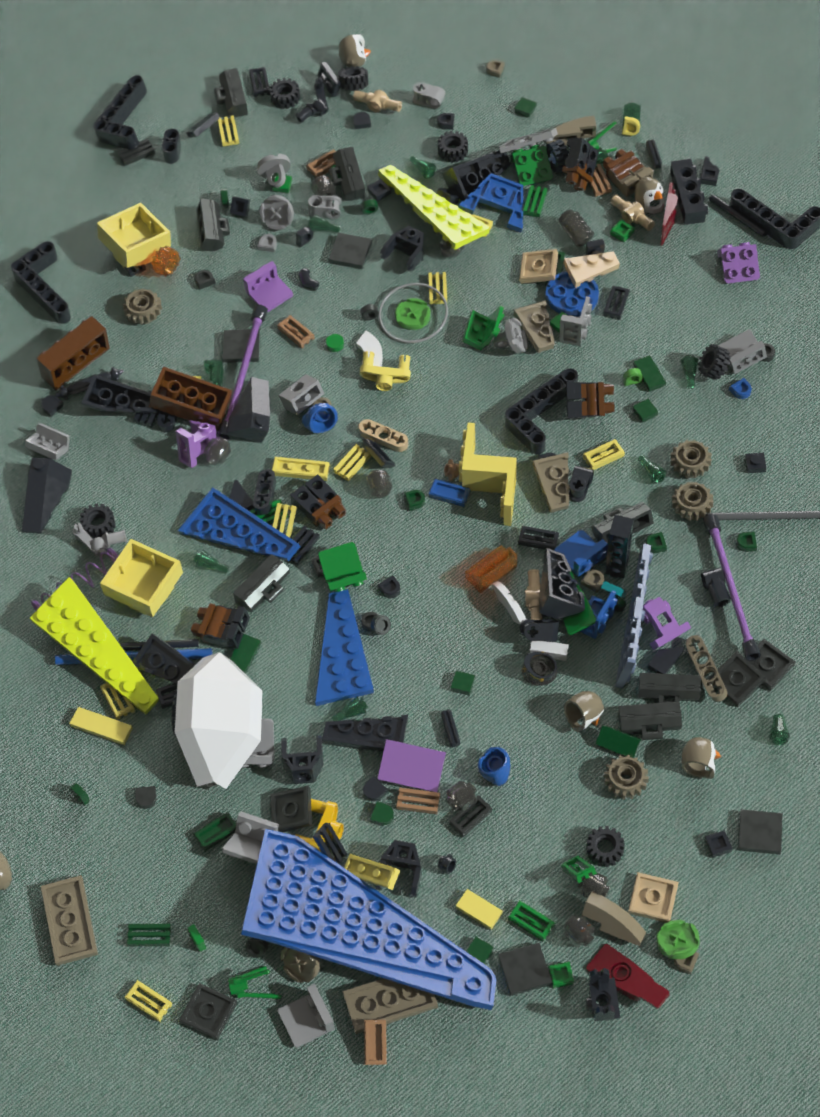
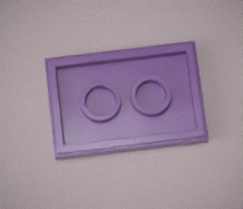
[378,739,446,792]

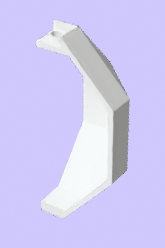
[175,652,262,789]

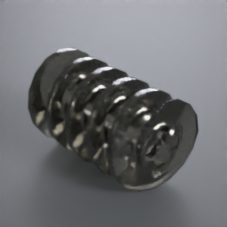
[559,210,594,247]

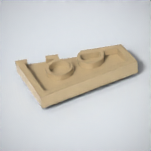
[564,251,620,288]

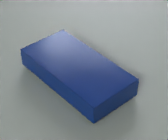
[429,479,470,507]

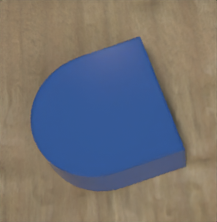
[729,378,752,399]

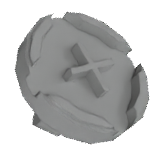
[257,154,291,188]
[260,195,294,230]
[493,317,528,354]

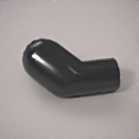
[298,268,319,290]

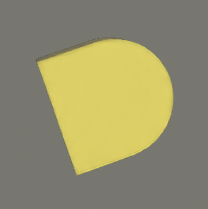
[622,116,640,136]

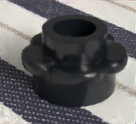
[438,854,457,874]

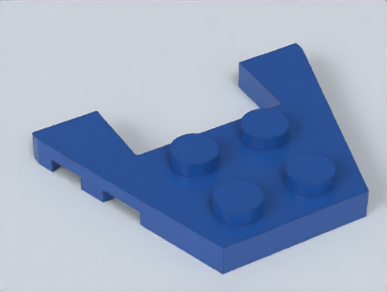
[459,173,523,233]

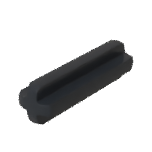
[646,139,662,169]
[441,709,461,747]

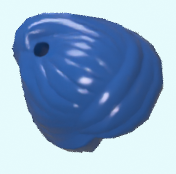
[302,403,338,433]
[478,747,510,786]

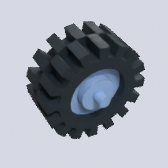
[546,139,569,173]

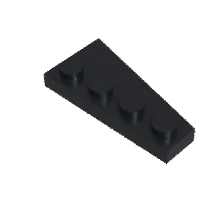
[132,633,196,684]
[322,715,408,752]

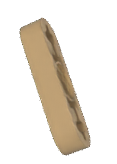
[359,419,408,452]

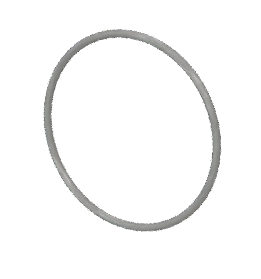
[378,283,448,343]

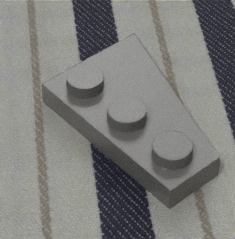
[499,128,558,153]

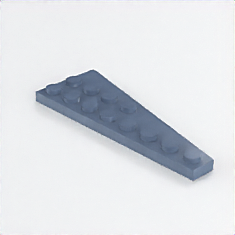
[615,544,653,689]

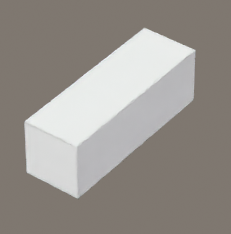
[530,641,568,661]

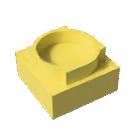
[97,203,171,268]
[100,539,183,617]

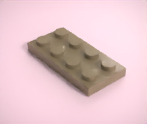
[41,875,99,966]
[343,978,438,1034]

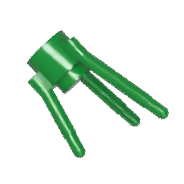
[588,121,617,156]
[229,966,282,999]

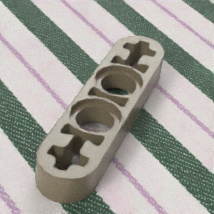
[686,635,727,702]

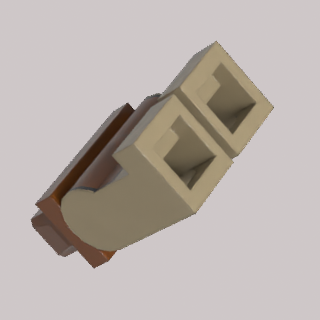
[603,149,654,197]

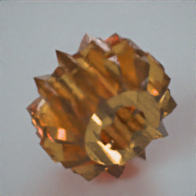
[151,246,181,277]

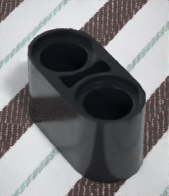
[162,128,181,164]

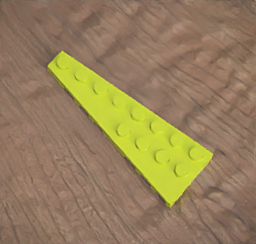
[378,165,490,250]
[30,577,159,715]

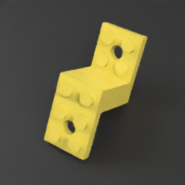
[459,423,517,526]

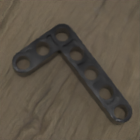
[93,75,147,149]
[730,188,820,249]
[11,241,71,324]
[505,368,578,455]

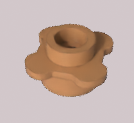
[444,459,460,481]

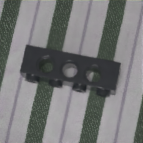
[670,159,708,225]
[605,515,634,578]

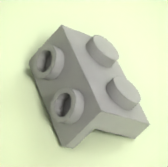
[25,423,70,460]

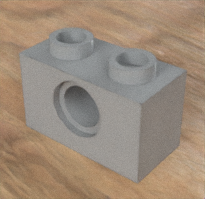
[279,374,324,415]

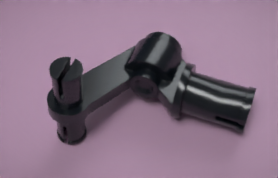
[295,78,329,123]

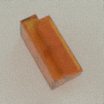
[465,545,517,593]

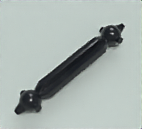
[55,367,124,400]

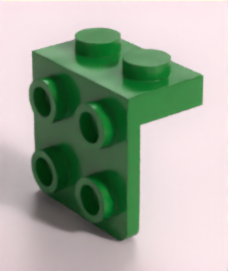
[509,145,553,187]
[462,305,504,351]
[318,542,367,593]

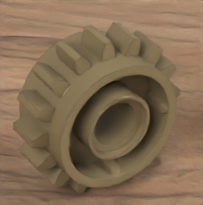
[123,289,162,325]
[670,440,712,478]
[672,482,714,520]
[604,755,649,800]

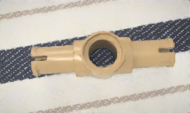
[353,90,402,112]
[611,195,655,231]
[525,569,543,620]

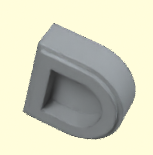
[257,234,277,252]

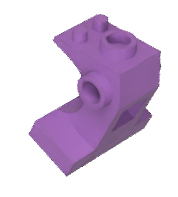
[176,420,217,468]
[643,597,691,650]

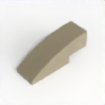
[546,116,596,147]
[582,891,646,946]

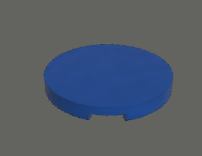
[546,271,599,317]

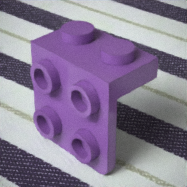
[717,242,760,284]
[243,261,293,312]

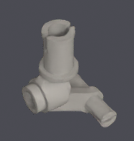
[73,523,127,556]

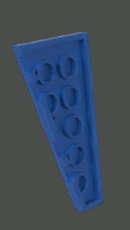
[178,488,300,561]
[315,589,374,706]

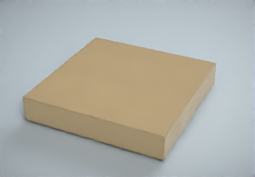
[519,249,558,284]
[628,872,679,923]

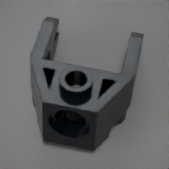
[380,226,424,272]
[281,735,324,784]
[375,840,423,897]
[586,968,620,1021]

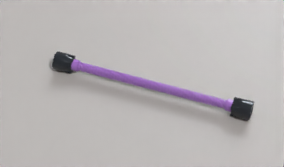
[217,304,268,441]
[703,514,761,661]

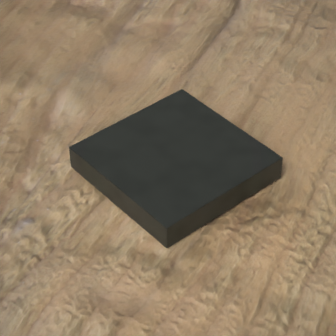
[329,233,372,269]
[223,329,260,363]
[749,639,796,691]
[709,651,766,707]
[271,786,312,833]
[738,809,783,855]
[499,943,552,996]
[179,983,238,1041]

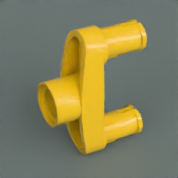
[295,798,344,852]

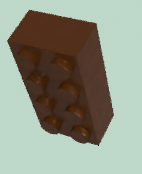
[37,316,110,391]
[149,366,232,430]

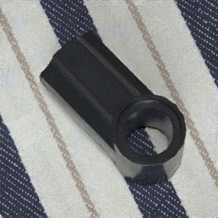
[701,568,731,607]

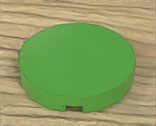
[395,298,431,330]
[657,920,700,960]

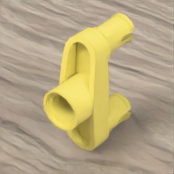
[360,351,411,391]

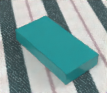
[601,581,627,599]

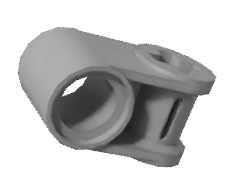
[412,82,445,109]
[308,195,341,219]

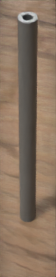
[707,511,820,520]

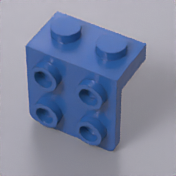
[554,530,608,577]
[580,590,618,639]

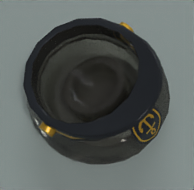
[521,652,558,686]

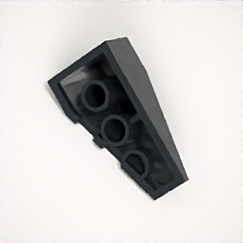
[442,150,511,200]
[81,374,158,413]
[227,377,270,443]
[22,458,72,534]
[539,548,585,619]

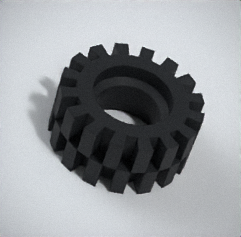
[338,66,369,91]
[269,78,300,109]
[438,131,468,163]
[698,344,731,380]
[80,503,116,538]
[586,826,624,867]

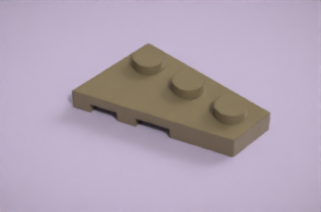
[513,301,555,353]
[532,452,569,513]

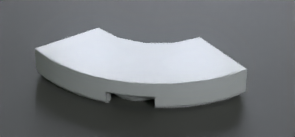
[356,331,383,367]
[492,581,526,624]

